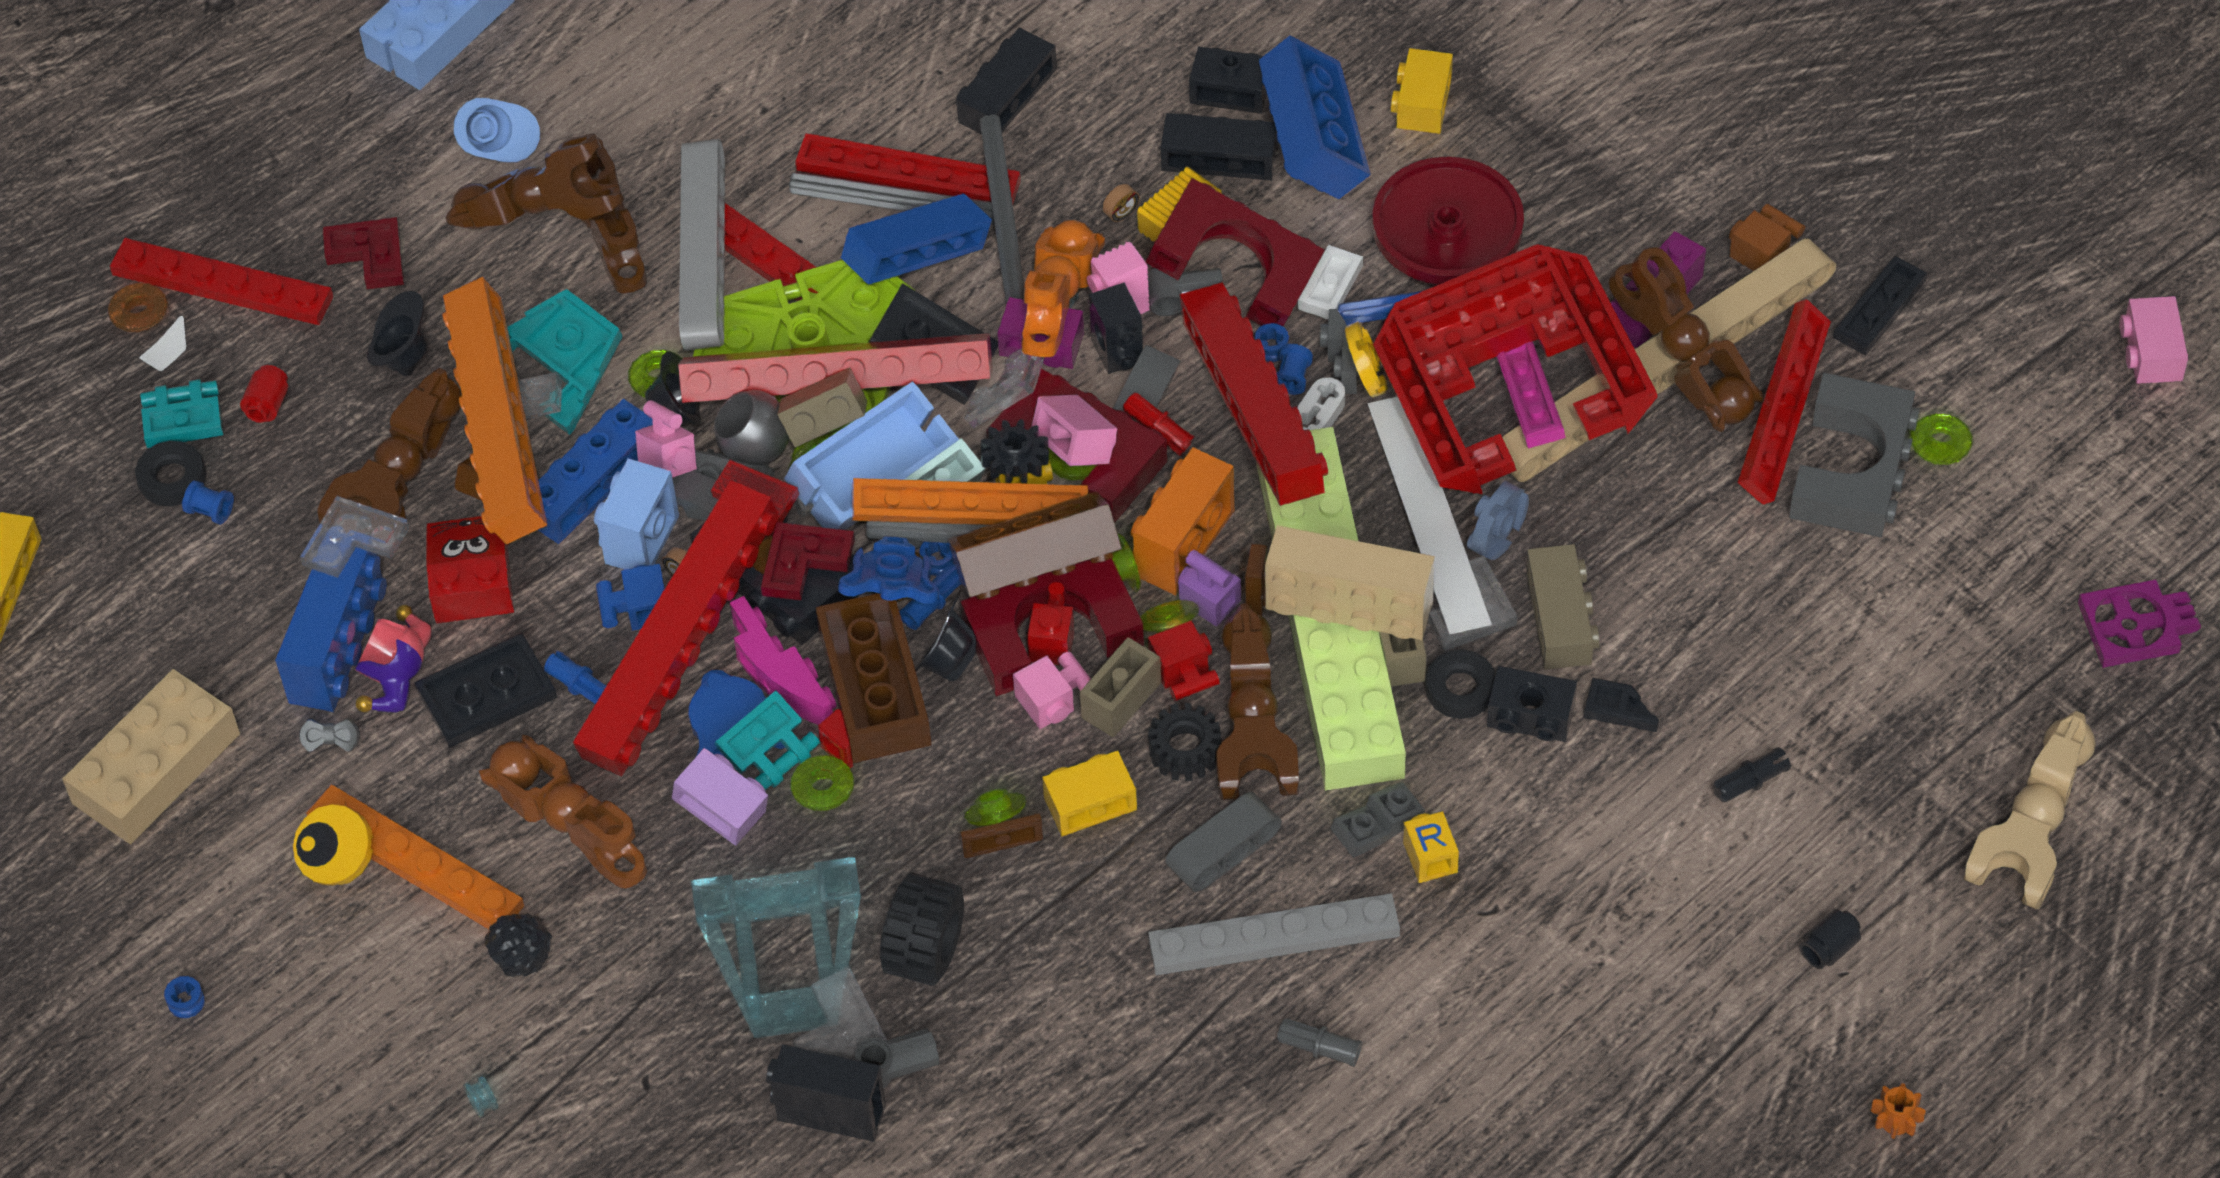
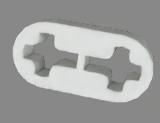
[1297,377,1345,430]

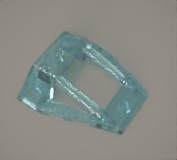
[691,857,861,1038]

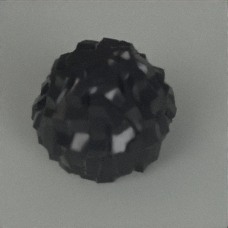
[484,913,552,977]

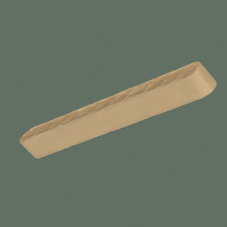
[1502,238,1836,482]

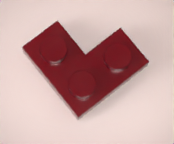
[323,217,404,290]
[761,522,855,600]

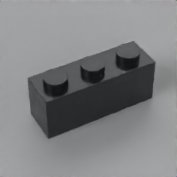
[955,27,1057,135]
[1160,113,1277,181]

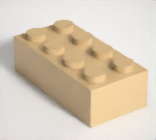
[1265,525,1435,640]
[62,669,240,845]

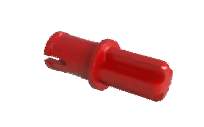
[1123,392,1195,456]

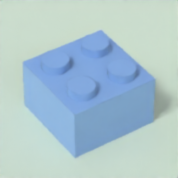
[594,458,679,570]

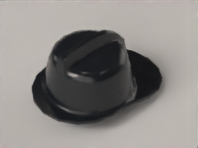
[366,291,428,377]
[645,352,701,427]
[915,590,976,681]

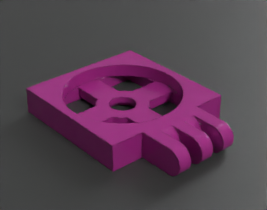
[2078,579,2201,668]

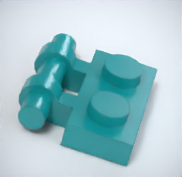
[140,379,224,448]
[715,691,820,790]

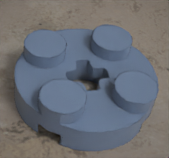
[1467,481,1529,560]

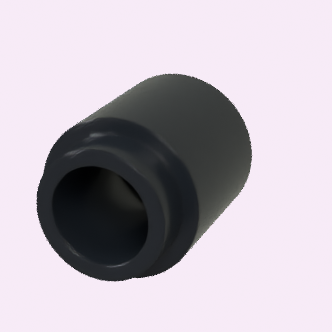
[1799,909,1861,969]

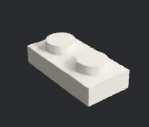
[1298,245,1363,319]

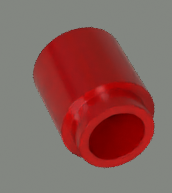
[240,365,288,423]

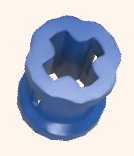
[1276,344,1313,395]
[182,480,234,525]

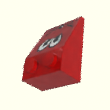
[426,516,514,624]

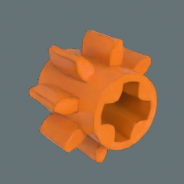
[1871,1083,1926,1139]

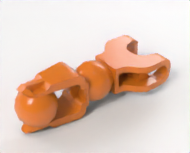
[1022,220,1105,357]

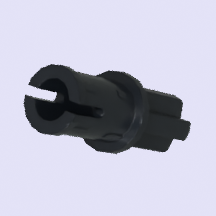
[1712,747,1791,802]

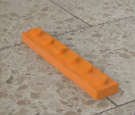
[852,478,1088,525]
[306,784,524,930]

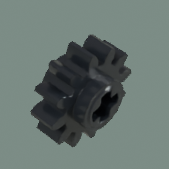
[981,419,1049,484]

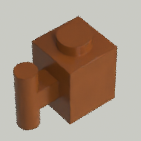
[1729,203,1806,271]

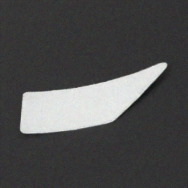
[140,316,186,371]

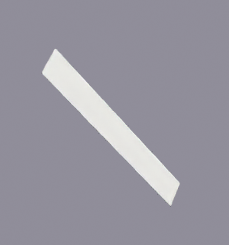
[1367,397,1492,634]

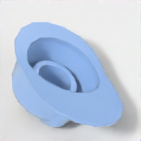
[454,98,540,162]

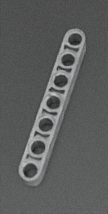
[679,138,725,351]

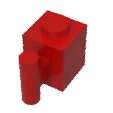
[1028,582,1075,665]
[1148,620,1220,701]

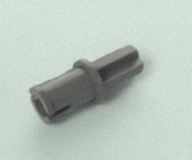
[1277,1019,1362,1067]

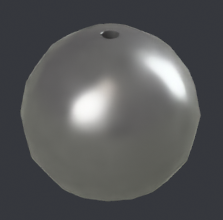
[714,390,790,465]

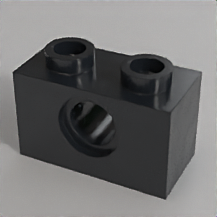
[1089,282,1143,374]
[1487,666,1577,742]

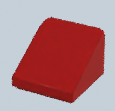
[818,708,853,770]

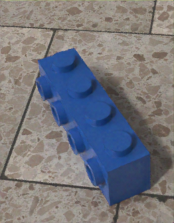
[841,193,992,285]
[538,399,653,544]

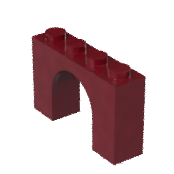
[1146,178,1325,327]
[986,368,1168,523]
[960,558,1144,697]

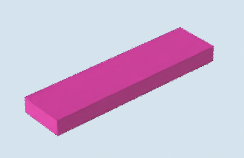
[1497,342,1566,449]

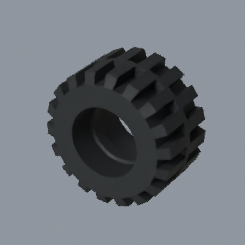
[880,873,964,986]

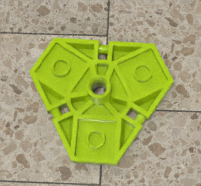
[693,260,915,453]

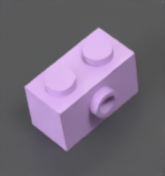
[672,748,768,846]

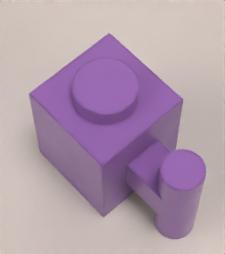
[1178,550,1241,627]

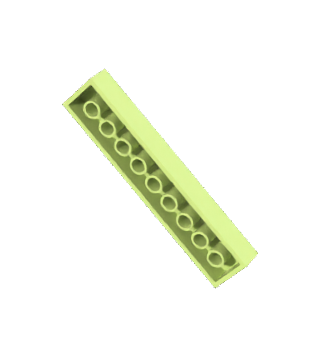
[1256,427,1406,790]

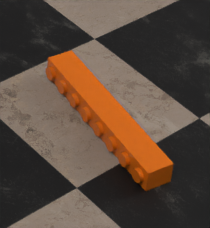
[442,276,547,544]

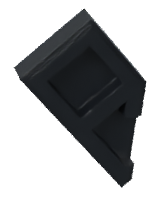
[1584,677,1659,732]

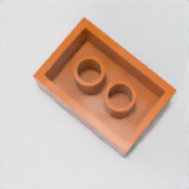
[1131,447,1235,596]

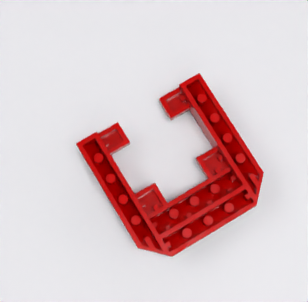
[1373,244,1658,494]

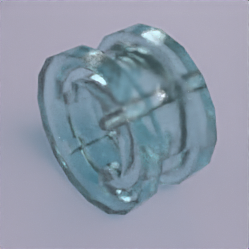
[463,1075,499,1118]

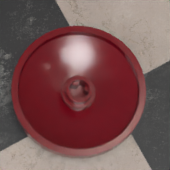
[1372,156,1524,285]

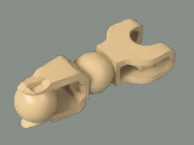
[1964,711,2096,909]

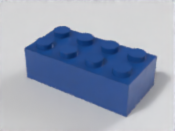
[1259,35,1371,199]
[275,531,387,712]

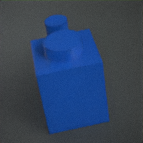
[596,564,665,631]

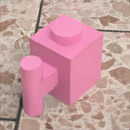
[635,400,697,478]
[1013,652,1091,729]

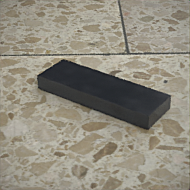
[1833,256,1927,356]

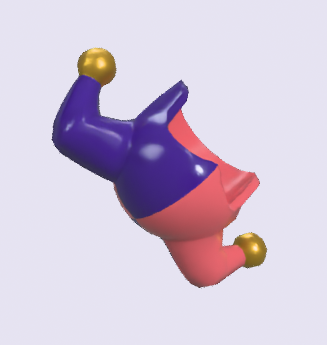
[355,605,431,713]

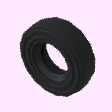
[135,441,206,507]
[1425,649,1496,719]

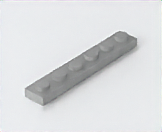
[1148,893,1400,976]

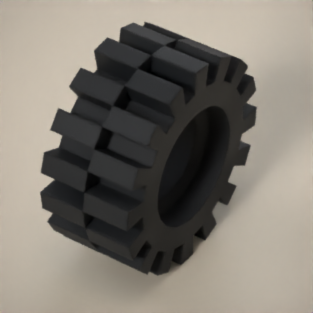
[1148,703,1221,782]

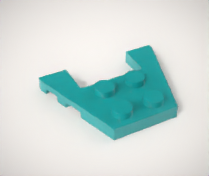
[507,289,623,435]

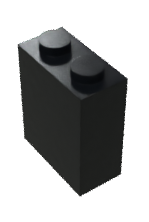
[766,1044,886,1142]

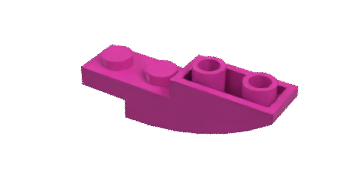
[730,596,836,725]

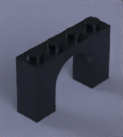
[690,516,863,645]

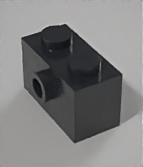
[1189,46,1267,114]

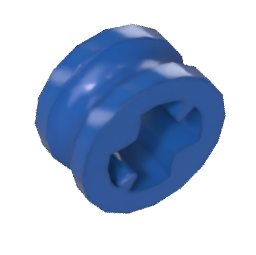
[1255,323,1289,362]
[919,542,954,576]
[164,976,205,1018]

